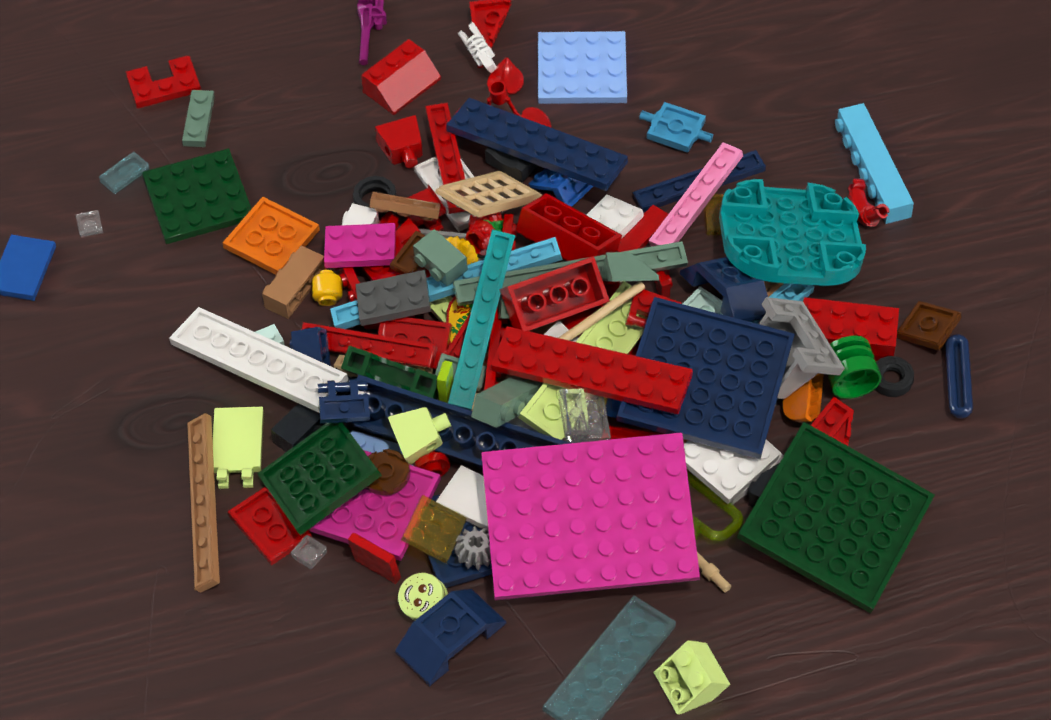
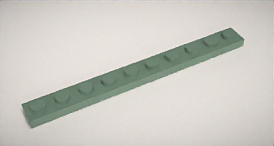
[453,241,688,306]

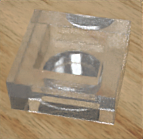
[75,210,103,238]
[291,535,327,570]

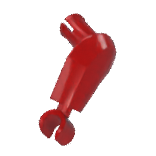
[848,178,889,227]

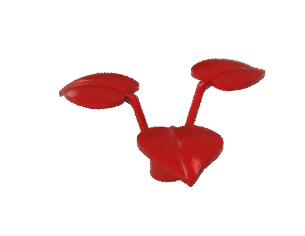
[455,57,552,128]

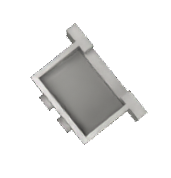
[759,297,845,399]

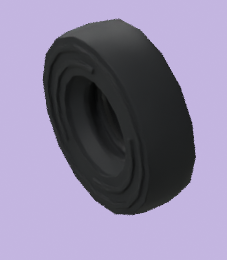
[875,356,914,397]

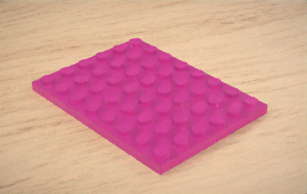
[481,433,700,600]

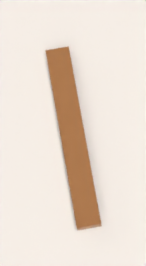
[187,413,220,593]

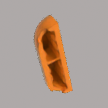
[783,373,824,423]

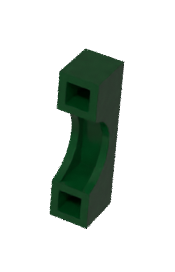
[341,345,438,400]

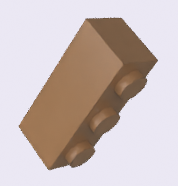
[262,245,326,319]

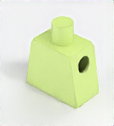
[388,407,451,465]

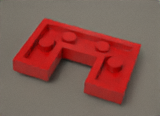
[126,55,201,109]

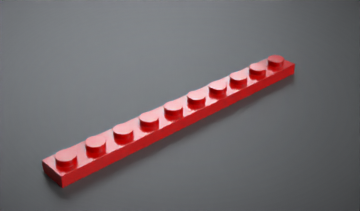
[484,214,518,390]

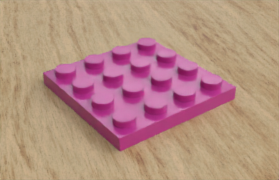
[309,450,441,561]

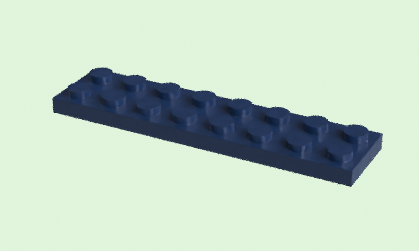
[447,98,628,191]

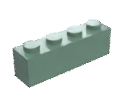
[471,376,543,428]

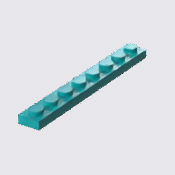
[448,229,515,411]

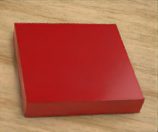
[348,533,401,584]

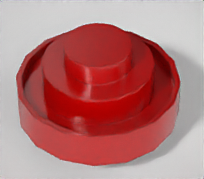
[413,451,450,478]

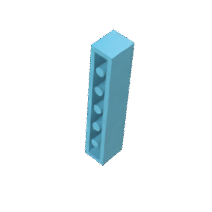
[835,103,914,224]

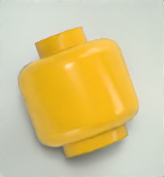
[312,270,342,306]

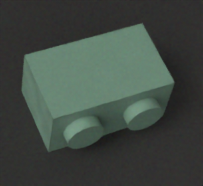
[413,229,468,286]

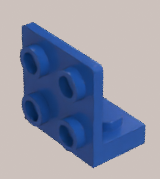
[529,168,593,207]

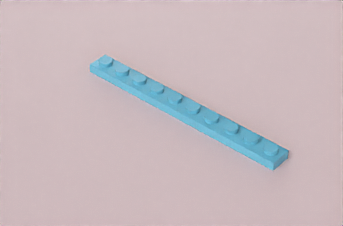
[330,237,563,329]

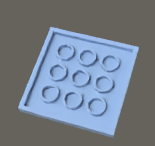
[538,31,627,104]

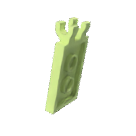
[213,407,264,489]

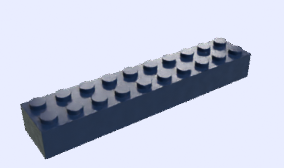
[344,375,570,471]

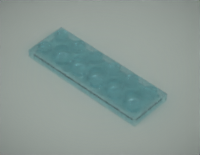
[543,596,676,720]

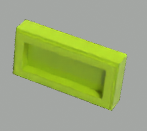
[437,360,454,403]

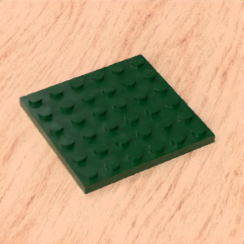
[737,422,935,613]

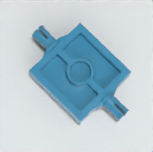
[639,102,713,153]

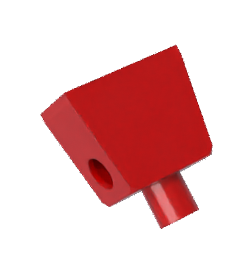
[375,115,423,168]

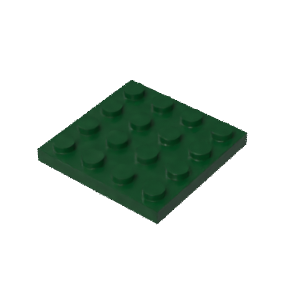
[142,148,252,244]
[257,422,382,536]

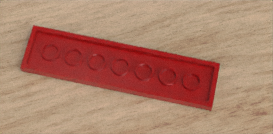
[491,326,693,414]

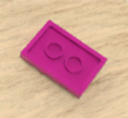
[324,223,396,268]

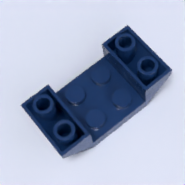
[680,257,768,321]
[395,589,506,686]

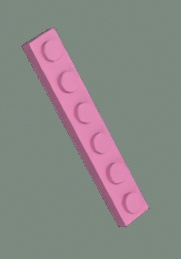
[649,142,743,247]

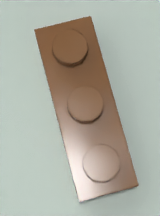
[369,192,441,221]

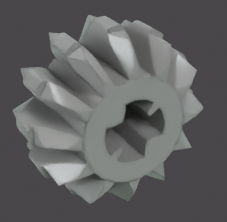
[455,526,491,570]

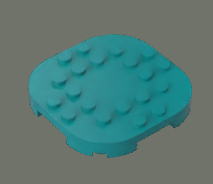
[719,179,866,286]

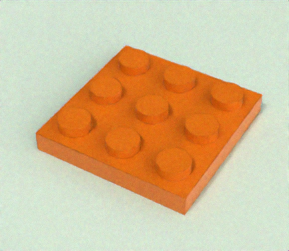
[222,197,320,275]

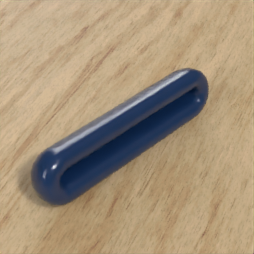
[945,334,973,419]

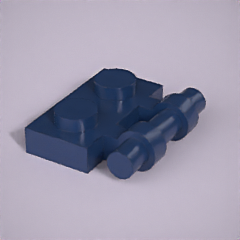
[317,379,370,423]

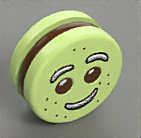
[398,573,448,620]

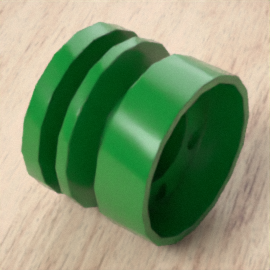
[828,336,882,399]

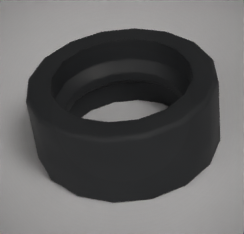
[353,176,397,219]

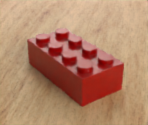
[516,193,622,261]
[499,256,610,332]
[803,297,899,361]

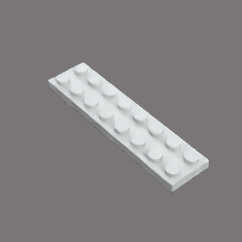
[169,307,348,413]

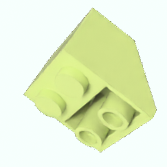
[654,640,730,714]

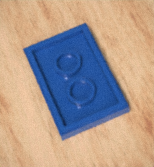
[0,235,56,301]

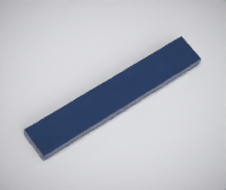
[632,150,766,213]

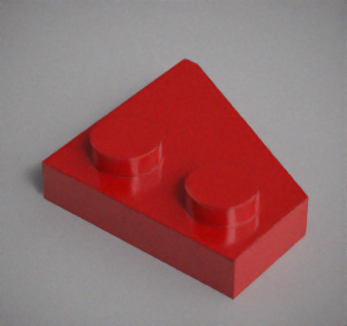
[811,397,854,446]

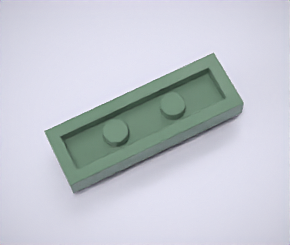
[182,90,215,147]

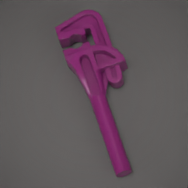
[357,0,387,65]

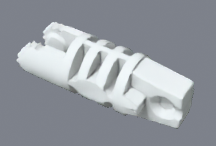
[458,22,497,73]

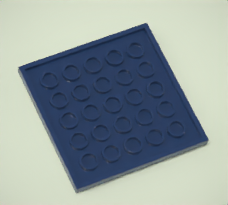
[616,297,795,459]

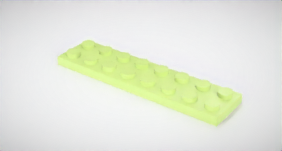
[518,281,647,440]

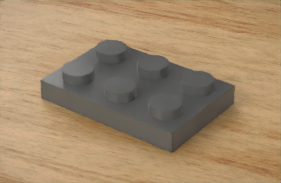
[356,270,431,326]

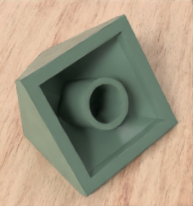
[601,252,659,282]

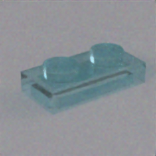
[99,152,149,194]

